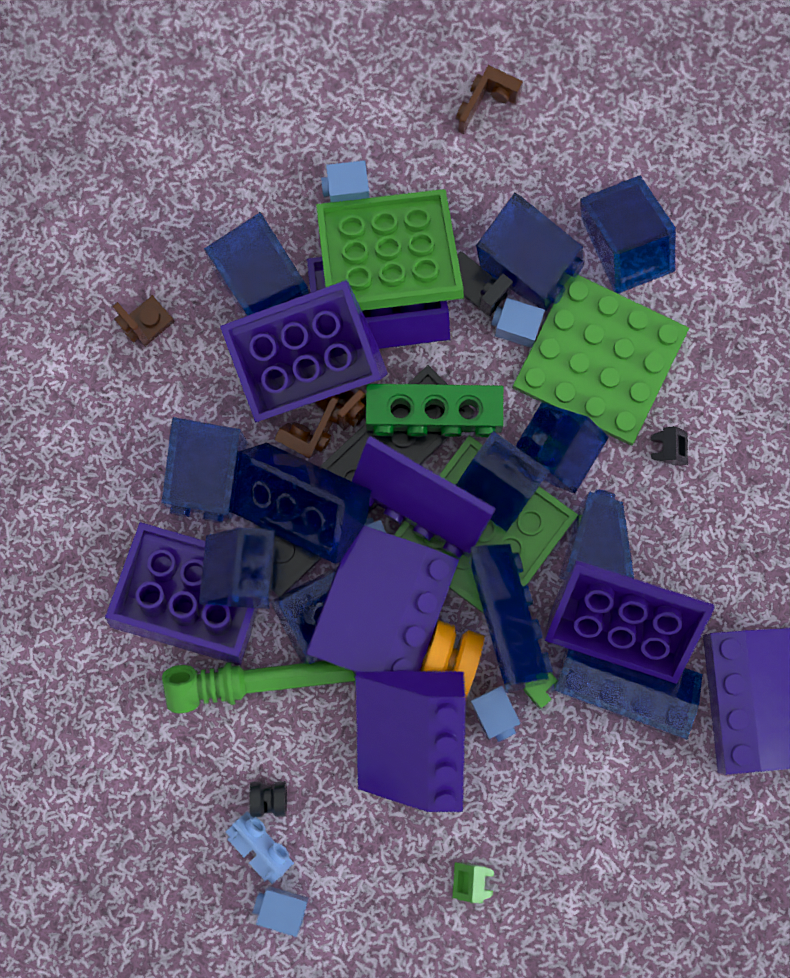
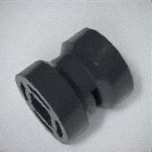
[249,781,287,817]

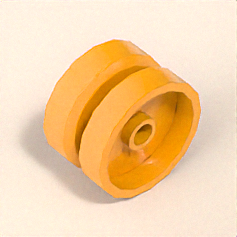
[420,620,485,701]

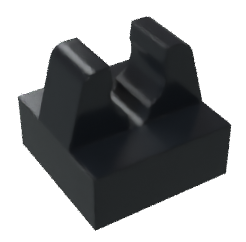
[651,426,688,466]

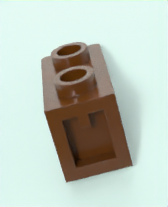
[456,65,523,134]
[112,295,175,346]
[315,389,366,431]
[274,393,346,459]

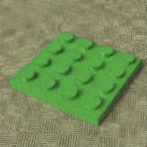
[316,189,464,311]
[512,271,689,446]
[394,435,578,624]

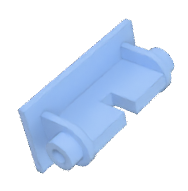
[226,811,294,884]

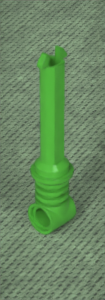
[162,661,356,713]

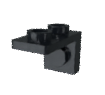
[457,252,513,317]

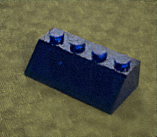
[232,442,371,564]
[469,544,553,694]
[551,648,703,740]

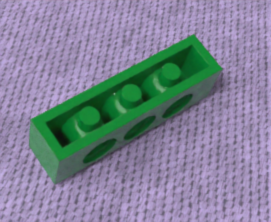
[366,384,504,438]

